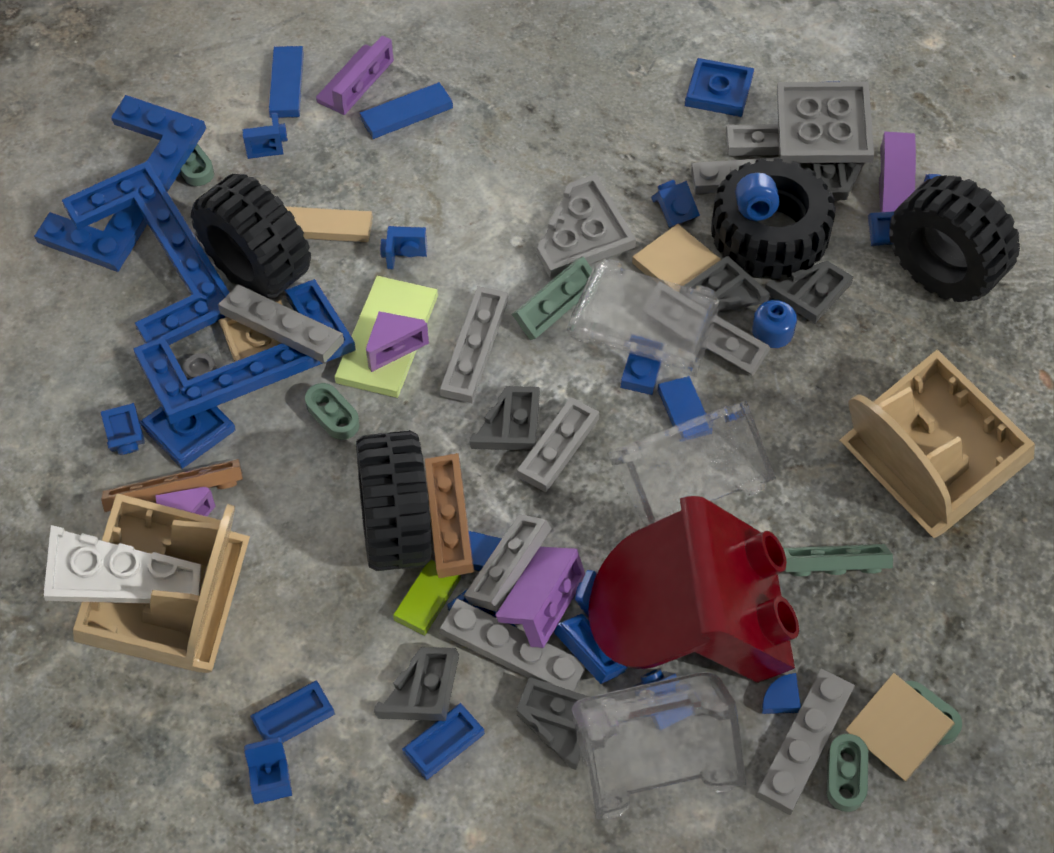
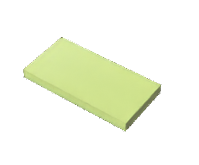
[334,276,438,398]

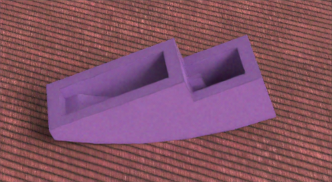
[879,131,916,212]

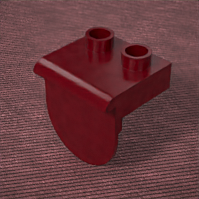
[589,496,799,683]

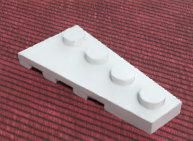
[44,525,201,603]

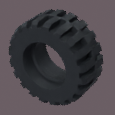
[711,158,836,279]
[191,174,311,299]
[889,175,1020,302]
[356,430,431,571]

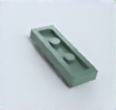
[512,256,601,340]
[783,544,893,576]

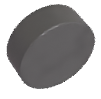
[183,353,217,380]

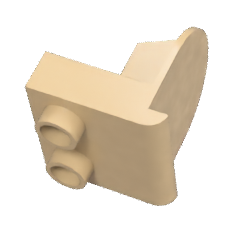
[840,349,1035,538]
[73,493,250,673]

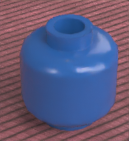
[735,172,779,221]
[752,300,797,348]

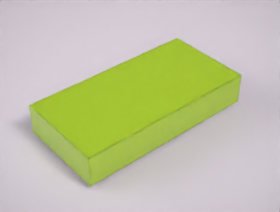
[393,560,461,636]

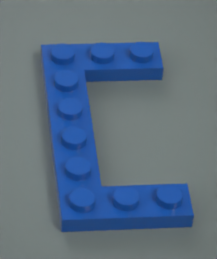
[34,95,207,272]
[62,161,230,345]
[133,279,356,424]

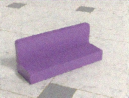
[316,36,394,115]
[496,547,585,648]

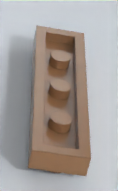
[425,453,474,578]
[101,459,243,512]

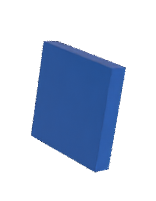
[685,58,755,117]
[140,406,236,469]

